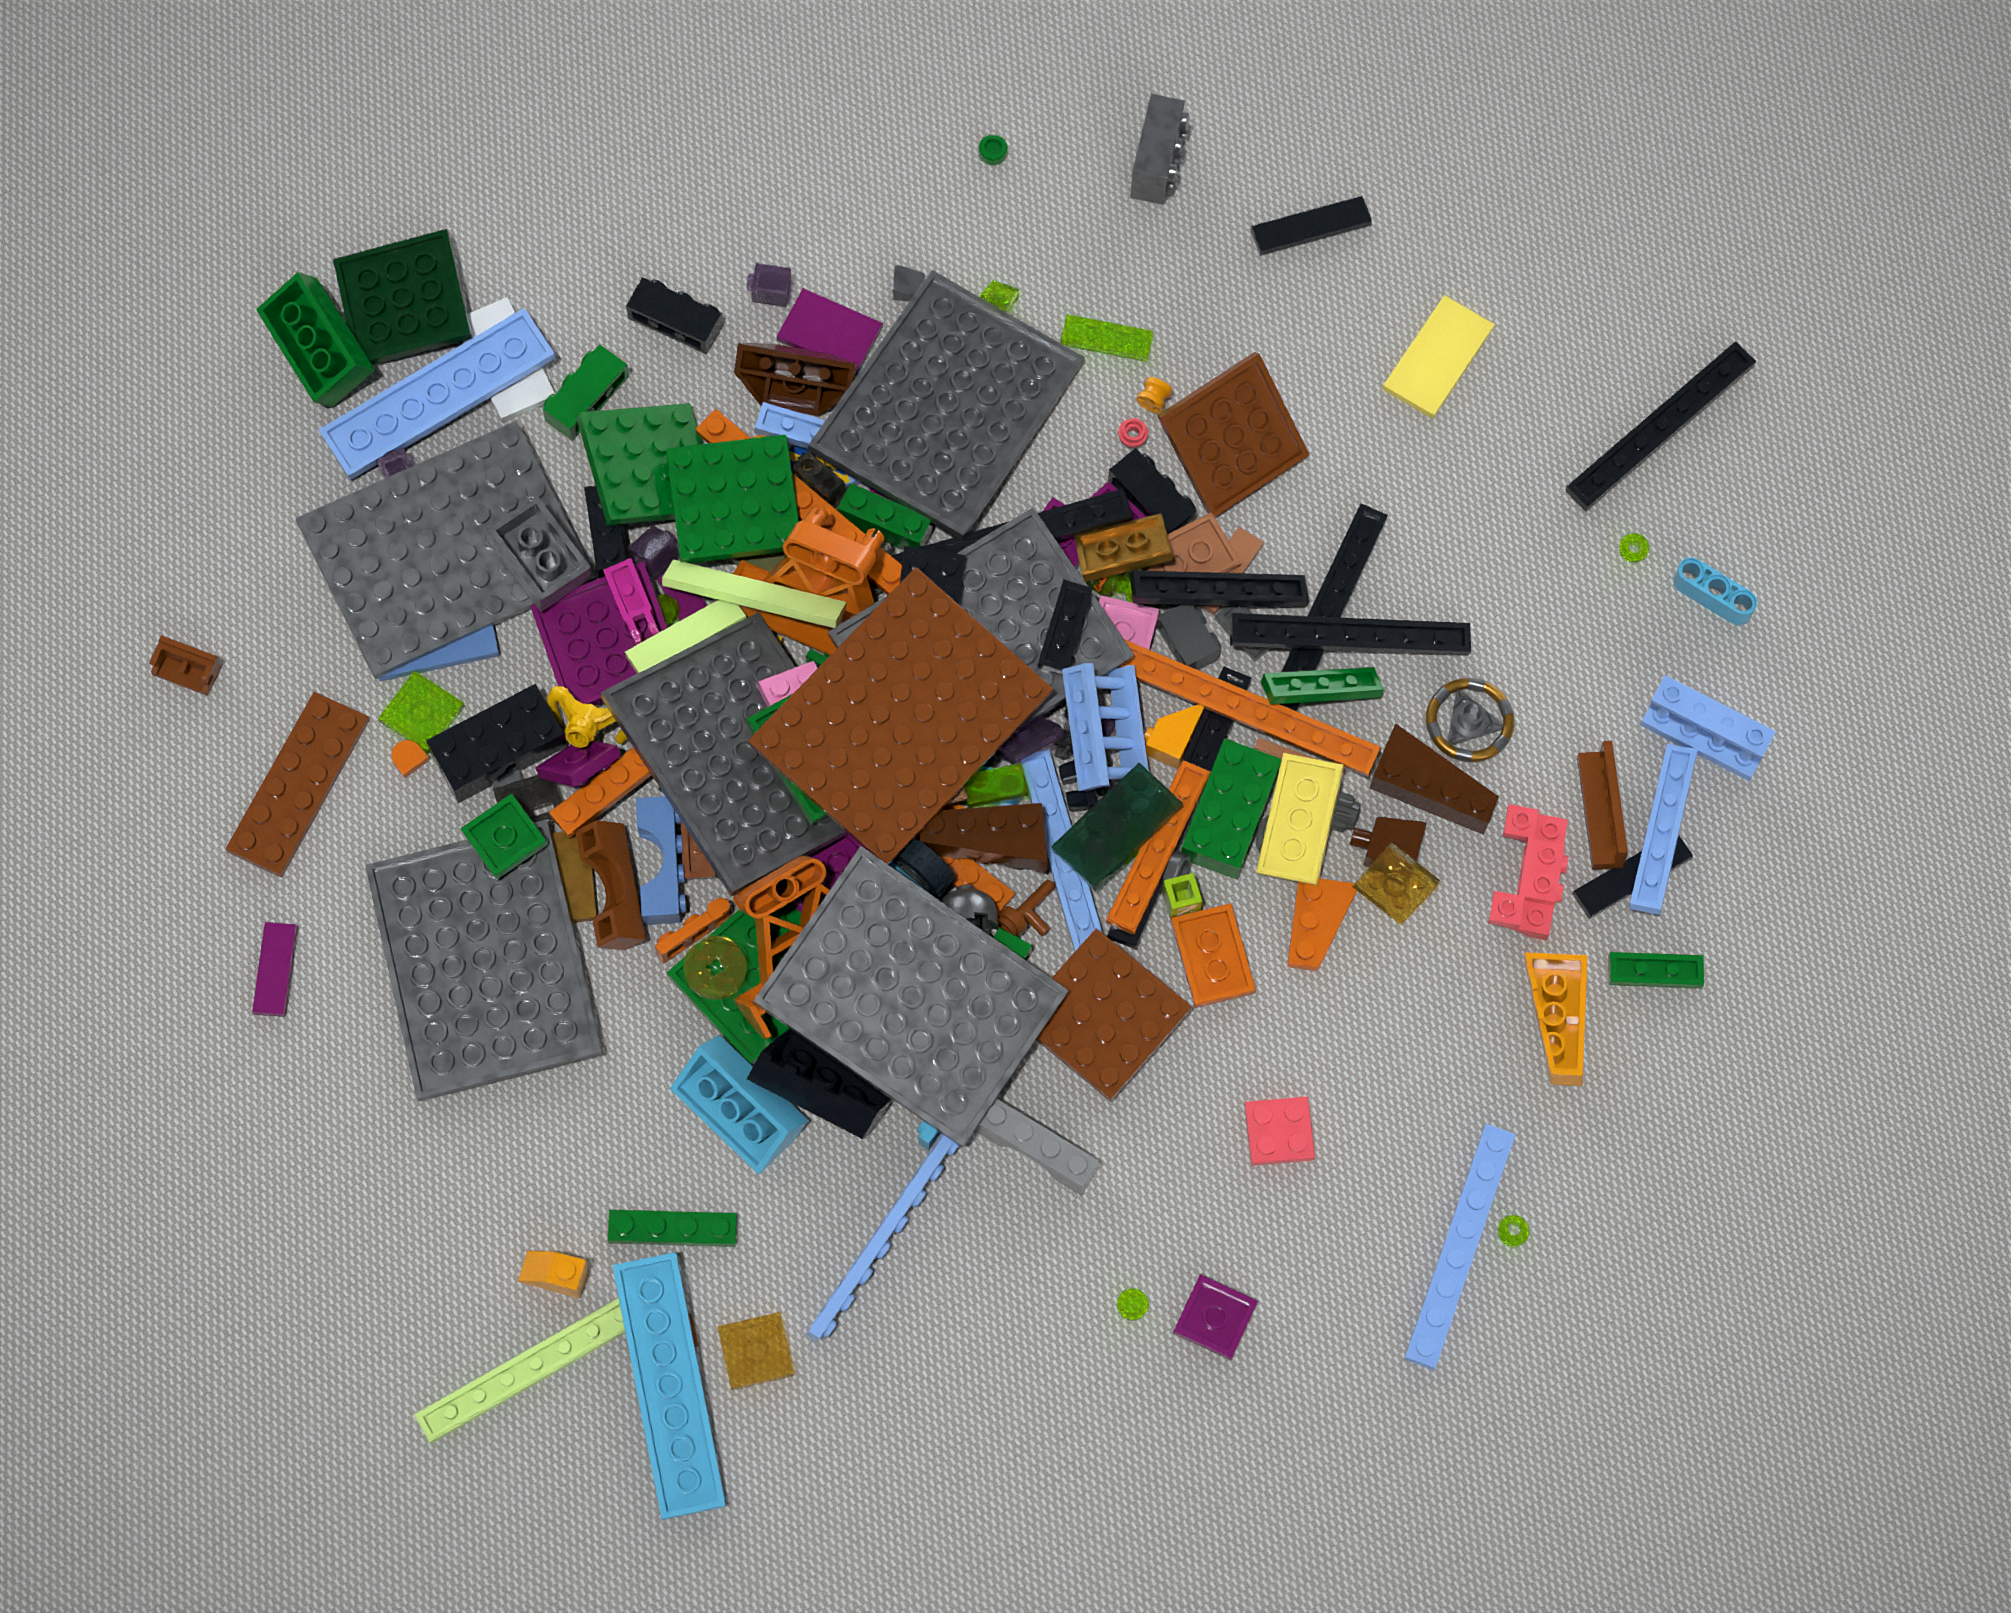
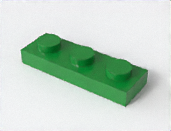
[1608,952,1704,989]

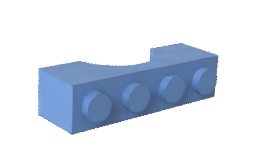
[636,796,686,925]

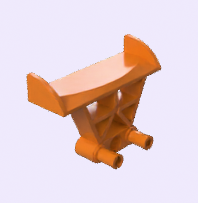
[716,505,884,655]
[733,855,830,1039]

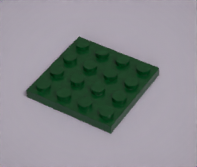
[333,229,473,365]

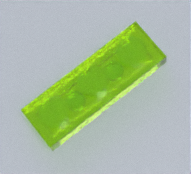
[1061,314,1154,362]

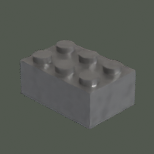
[1130,94,1189,205]
[487,496,591,612]

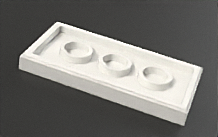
[462,297,555,423]

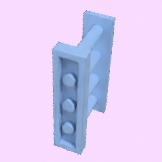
[1062,663,1151,791]
[1640,675,1776,781]

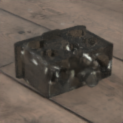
[793,451,846,509]

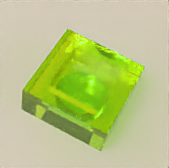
[980,280,1019,312]

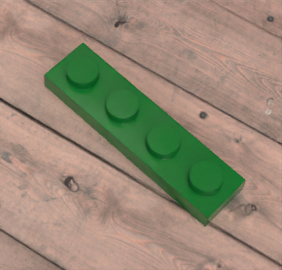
[1260,667,1384,705]
[607,1210,737,1247]

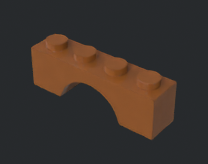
[576,820,646,950]

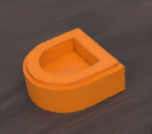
[391,740,429,778]

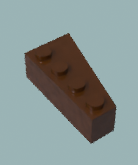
[1369,723,1499,835]
[918,803,1048,873]

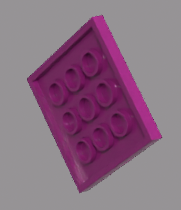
[530,562,668,705]

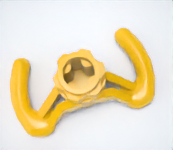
[546,686,628,748]

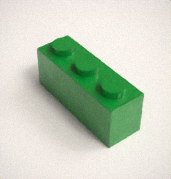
[543,344,629,441]
[837,483,933,550]

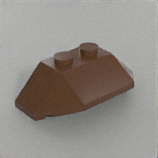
[734,343,857,416]

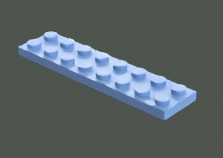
[318,308,556,481]

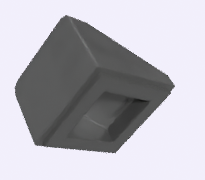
[893,265,924,301]

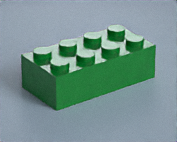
[256,272,375,407]
[1181,738,1282,880]

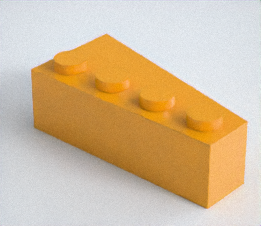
[1524,952,1588,1086]

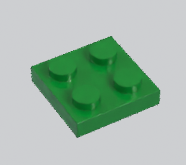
[460,793,548,880]

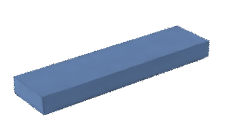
[378,625,499,682]

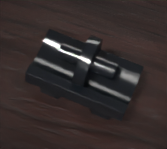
[1059,761,1112,815]

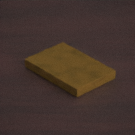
[1074,513,1173,582]
[551,831,597,923]

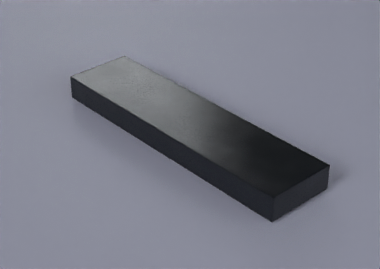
[1251,196,1372,256]
[1572,835,1693,919]

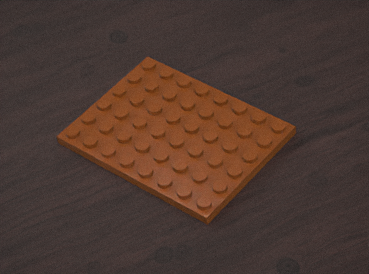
[748,567,1054,865]

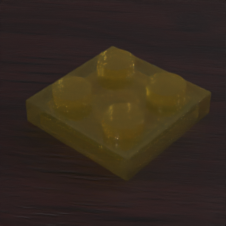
[1353,842,1440,925]
[717,1312,794,1391]

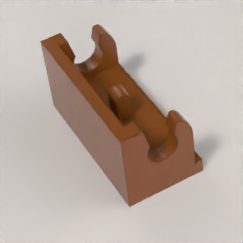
[149,635,222,696]

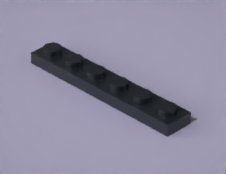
[1129,570,1309,607]

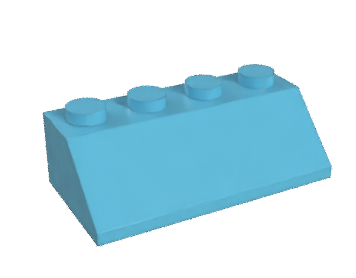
[670,1035,809,1175]

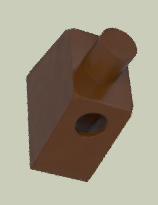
[1349,817,1426,886]

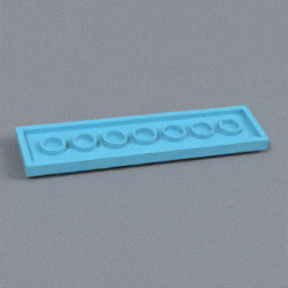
[612,1252,726,1520]

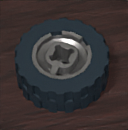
[892,838,955,899]

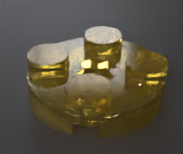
[684,936,747,1000]

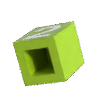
[1162,873,1202,921]

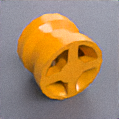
[1136,377,1173,414]

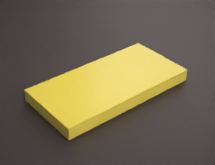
[1382,295,1495,419]
[1256,753,1344,886]

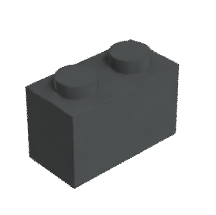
[1156,604,1221,670]

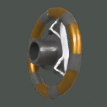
[1426,678,1514,762]

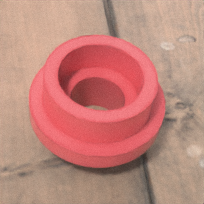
[1118,418,1148,448]

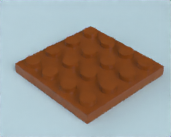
[1157,352,1310,517]
[1036,928,1192,1102]

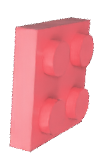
[1244,1096,1315,1166]

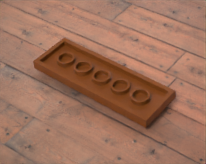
[225,692,370,878]

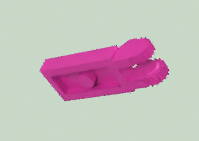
[603,558,660,645]

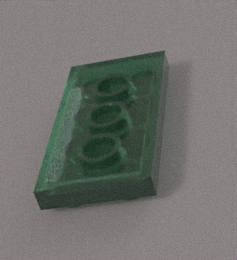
[1051,762,1184,891]

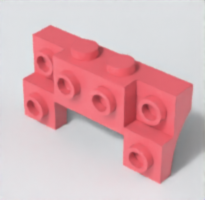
[1488,804,1569,940]

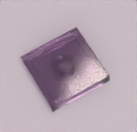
[994,716,1065,764]

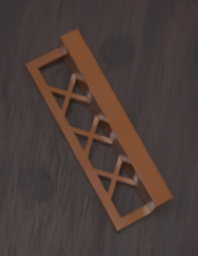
[1577,740,1628,870]

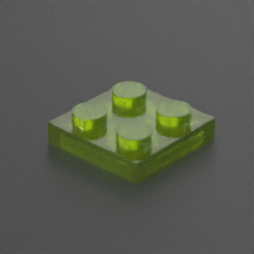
[378,671,465,754]

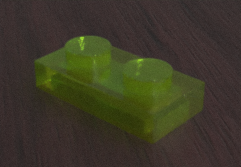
[964,763,1029,808]

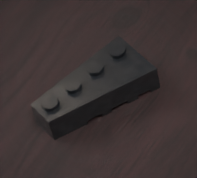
[747,1028,892,1139]

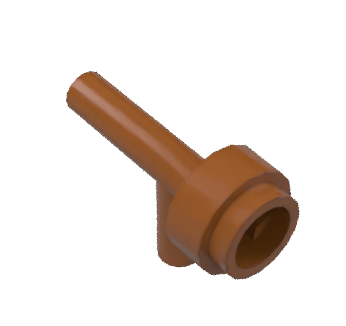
[998,879,1055,937]

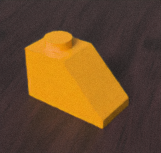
[1144,704,1204,769]
[518,1250,589,1299]

